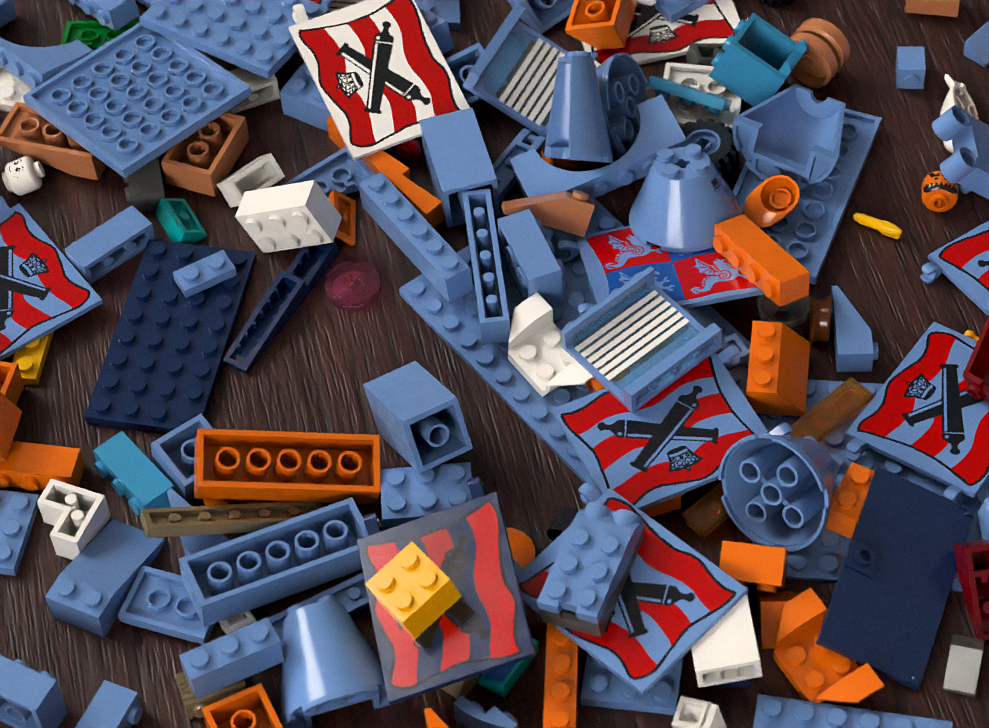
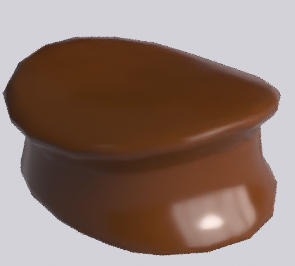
[809,294,832,345]

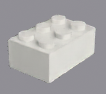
[235,180,342,253]

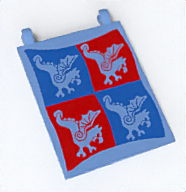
[558,212,764,325]

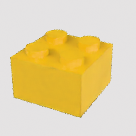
[365,542,462,639]

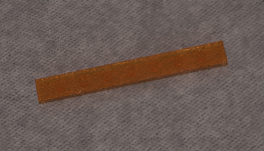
[682,377,873,538]

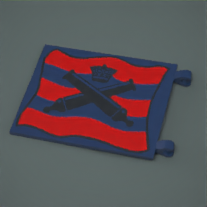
[357,476,536,705]

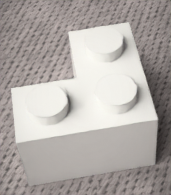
[37,479,111,560]

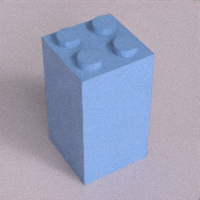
[419,108,501,228]
[363,361,473,474]

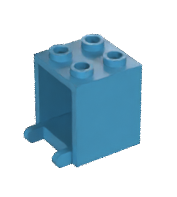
[709,13,809,107]

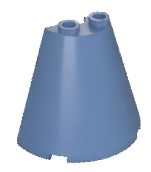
[544,51,613,163]
[732,84,846,189]
[280,595,405,728]

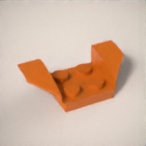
[773,588,884,704]

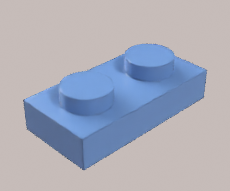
[172,250,237,298]

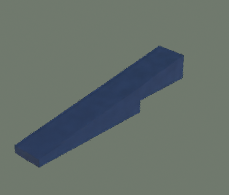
[222,241,340,374]

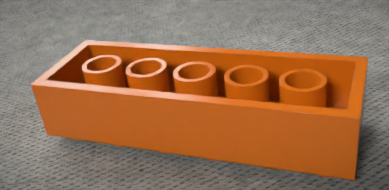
[194,428,381,504]

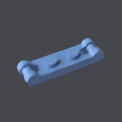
[478,128,546,204]

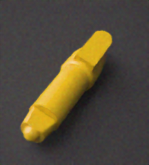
[853,213,902,239]

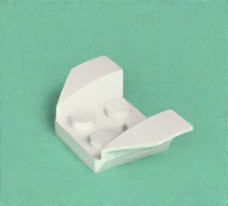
[508,292,606,397]

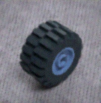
[680,119,739,185]

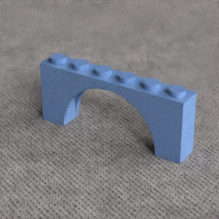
[0,0,94,89]
[509,94,688,199]

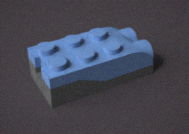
[537,502,646,638]

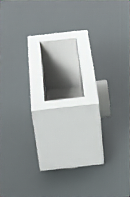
[216,153,285,208]

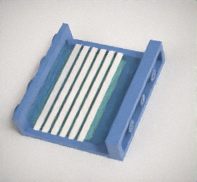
[462,3,598,137]
[561,266,722,413]

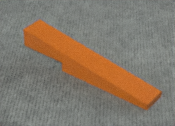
[326,116,444,228]

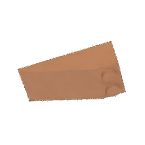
[0,102,107,180]

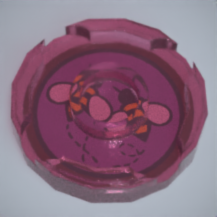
[325,261,381,310]

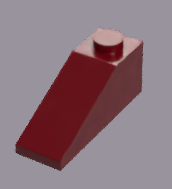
[953,539,989,640]

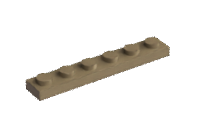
[140,501,322,538]

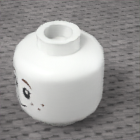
[2,156,45,196]

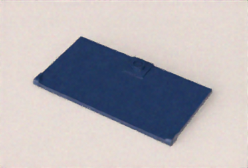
[816,466,975,690]

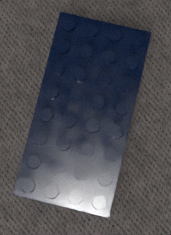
[84,239,257,434]

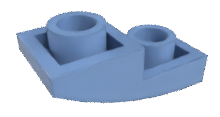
[453,695,518,728]

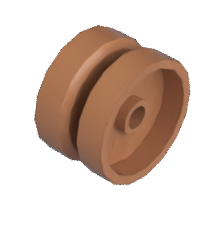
[789,18,850,88]

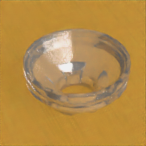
[757,294,810,329]

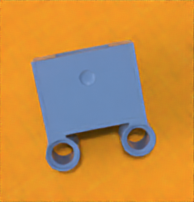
[932,105,989,200]

